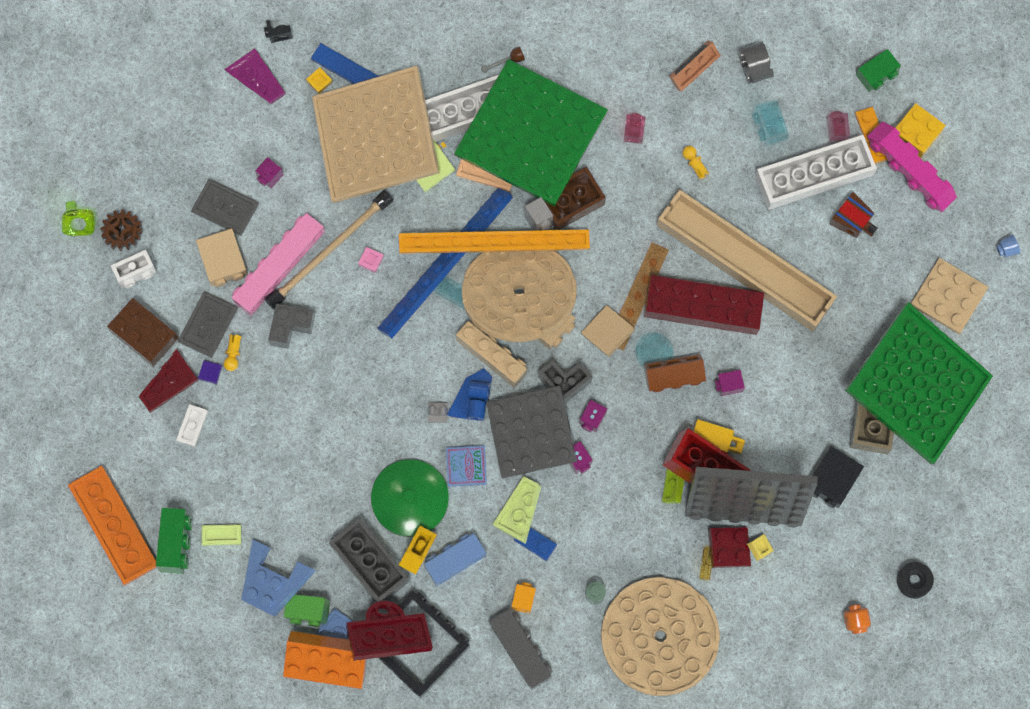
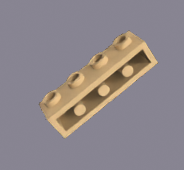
[456,321,527,388]

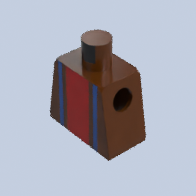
[830,192,878,238]

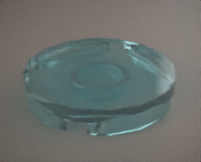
[635,333,674,368]

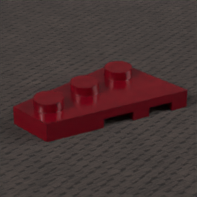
[139,349,198,413]

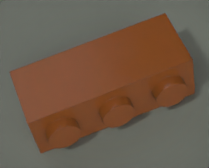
[644,354,706,392]

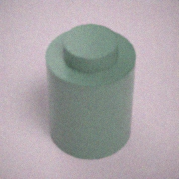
[585,582,606,605]

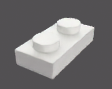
[176,404,208,447]

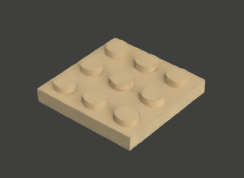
[911,258,988,335]

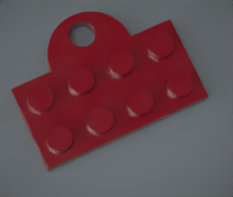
[346,601,433,661]

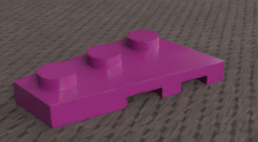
[224,48,286,104]

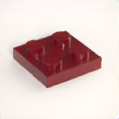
[708,527,751,568]

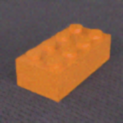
[283,631,367,689]

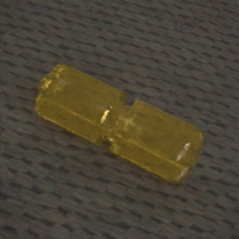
[699,547,712,581]

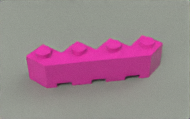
[867,121,957,212]

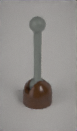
[481,46,525,73]

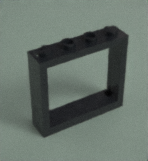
[378,591,470,699]

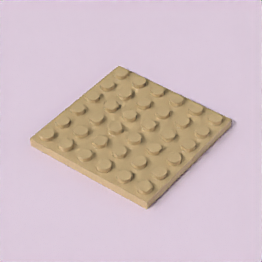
[312,66,439,203]

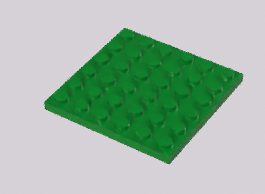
[454,59,608,207]
[844,302,993,465]

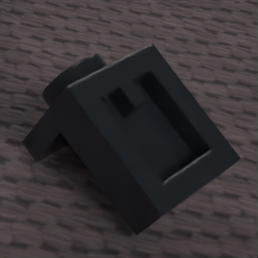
[264,20,293,43]

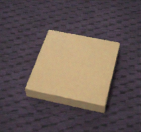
[581,305,635,357]

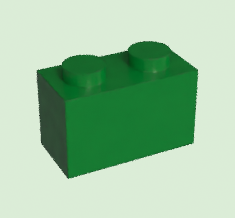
[856,49,901,92]

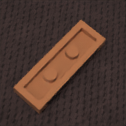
[669,40,721,92]

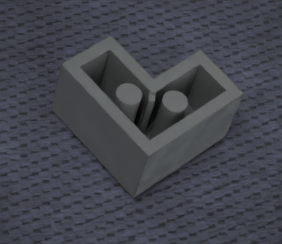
[268,304,315,349]
[538,360,593,403]

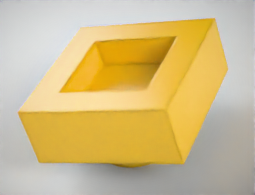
[306,68,333,94]

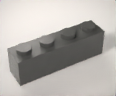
[489,609,553,691]

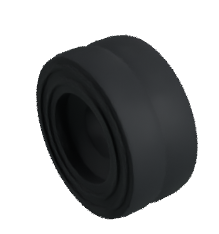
[897,562,934,599]

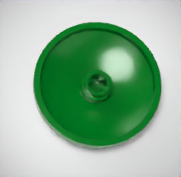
[371,460,449,537]

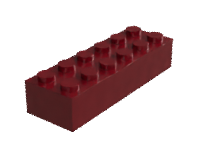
[644,275,764,335]

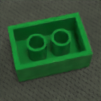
[156,508,193,574]

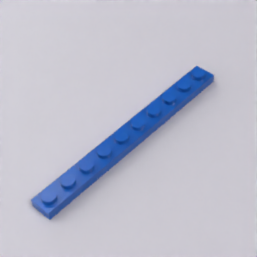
[377,188,513,339]

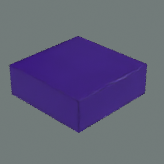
[198,360,222,385]

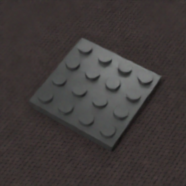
[486,386,577,479]

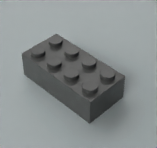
[329,518,410,602]

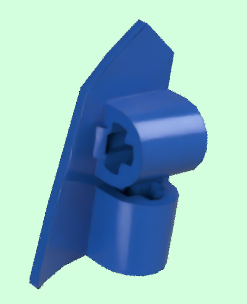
[447,368,492,421]

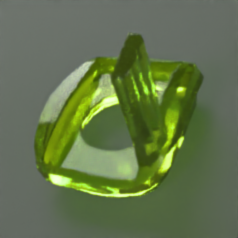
[62,201,94,236]

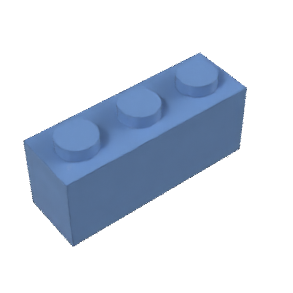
[424,534,486,587]

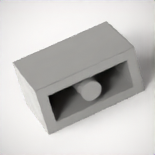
[525,197,553,231]

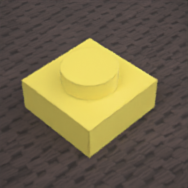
[747,534,774,561]

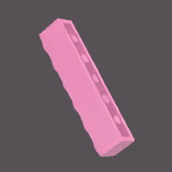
[232,213,325,316]

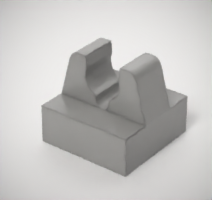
[428,403,448,423]

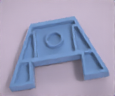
[241,540,316,616]

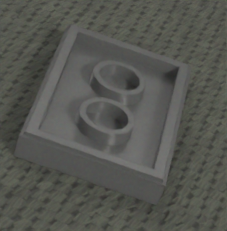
[191,179,259,236]
[177,292,238,358]

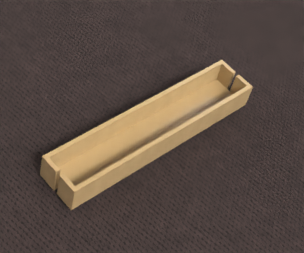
[657,190,837,332]

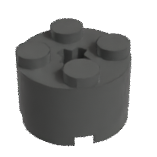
[738,41,774,84]

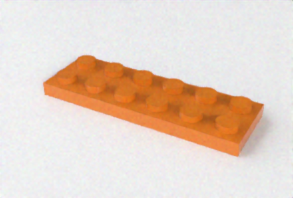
[68,466,157,586]

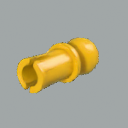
[682,145,709,179]
[223,334,242,371]

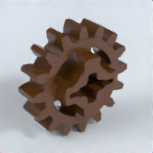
[100,209,143,251]

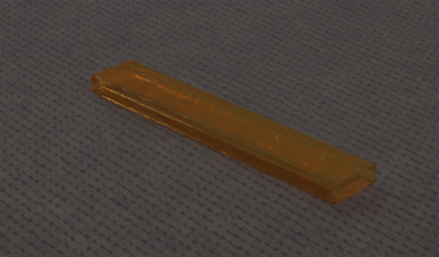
[618,243,669,351]

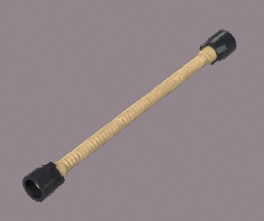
[264,190,393,310]

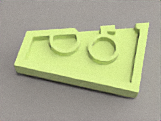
[492,476,541,544]

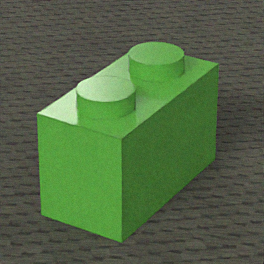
[284,595,330,627]

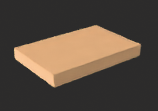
[456,159,512,192]

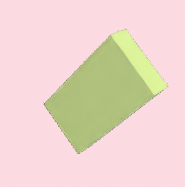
[202,524,241,546]

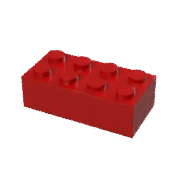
[662,428,751,485]

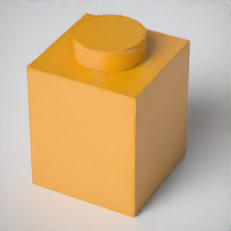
[511,582,536,614]

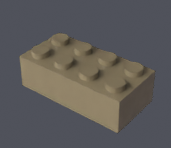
[850,402,894,455]

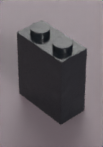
[813,446,864,508]

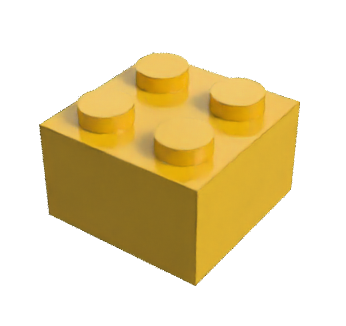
[896,103,946,158]

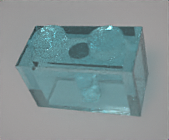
[753,101,789,146]

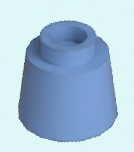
[996,234,1021,257]

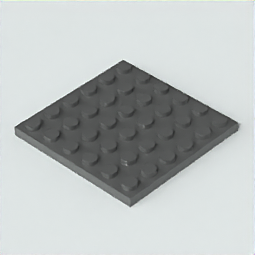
[685,467,818,528]

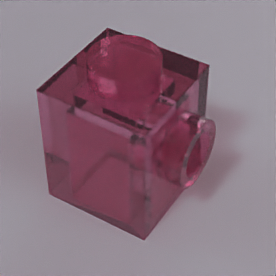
[827,111,850,141]
[624,113,646,144]

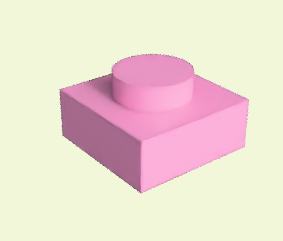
[358,247,384,273]

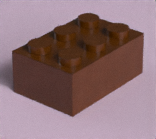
[537,167,606,230]
[107,298,178,367]

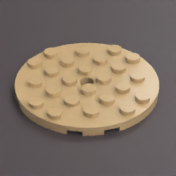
[462,251,577,342]
[601,577,720,696]

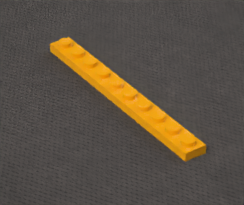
[399,230,590,254]

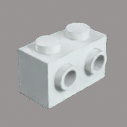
[111,250,156,288]

